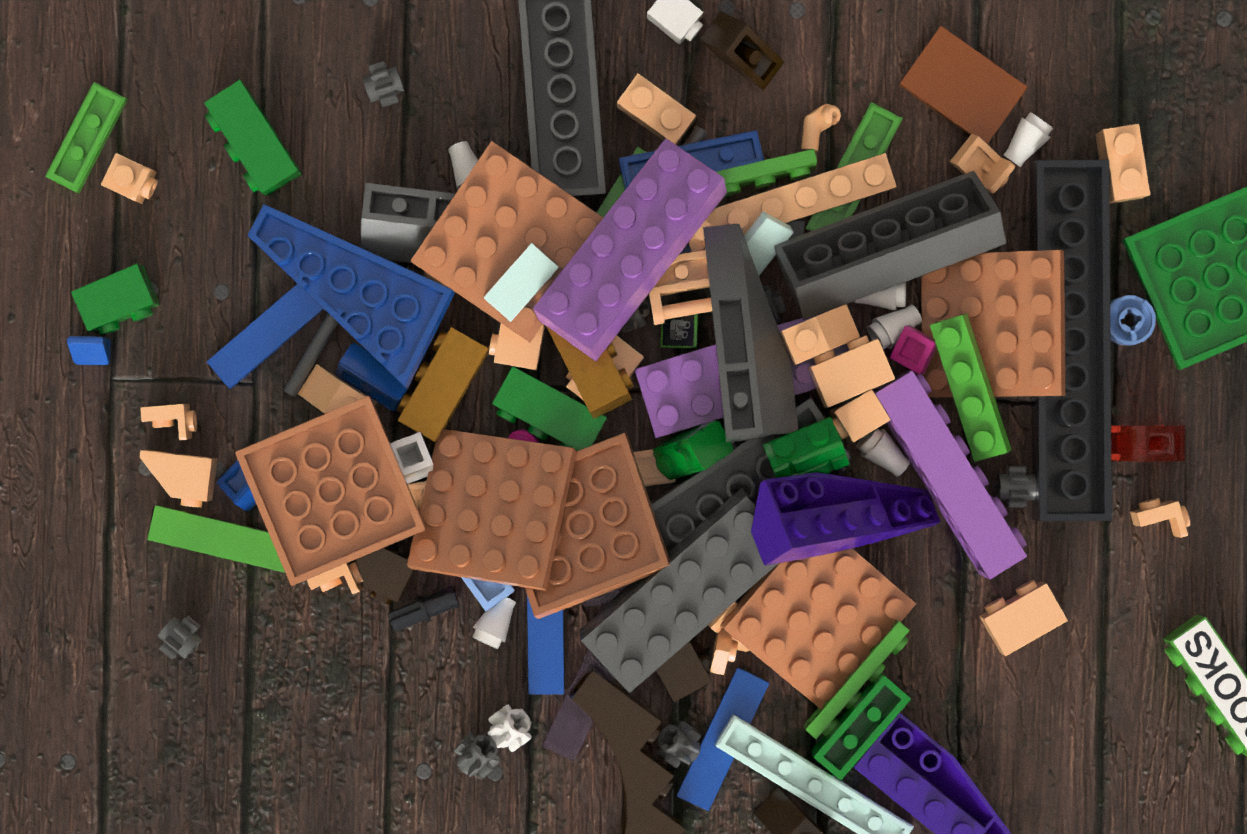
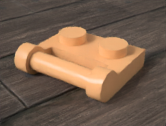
[649,250,712,325]

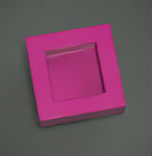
[889,325,937,374]

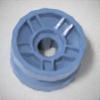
[1110,295,1156,346]

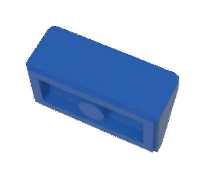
[336,343,412,412]

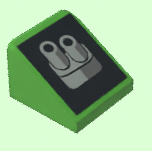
[661,314,698,349]

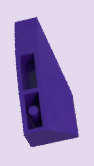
[751,472,940,566]
[853,713,1011,834]

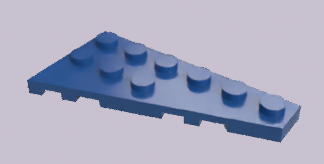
[248,204,455,389]

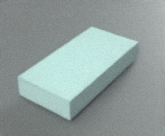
[744,211,793,276]
[484,243,559,322]

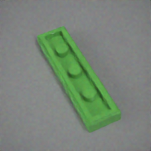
[805,102,903,232]
[147,505,285,573]

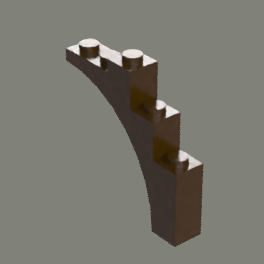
[569,665,686,834]

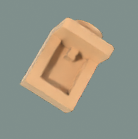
[950,134,1015,193]
[1130,498,1190,538]

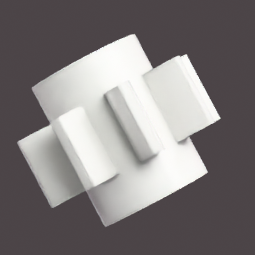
[488,704,532,752]

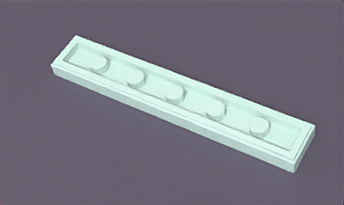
[714,714,914,834]

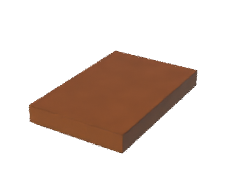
[898,26,1028,144]

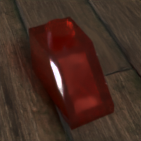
[1111,425,1185,462]

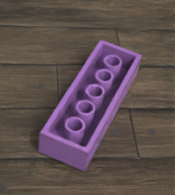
[533,138,727,361]
[635,306,849,438]
[874,371,1027,579]

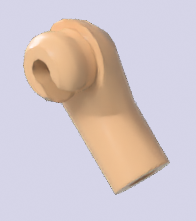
[801,104,841,151]

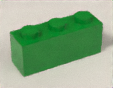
[204,80,302,197]
[492,366,607,451]
[810,673,911,781]

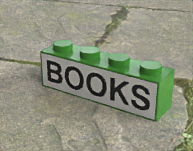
[1163,614,1247,756]

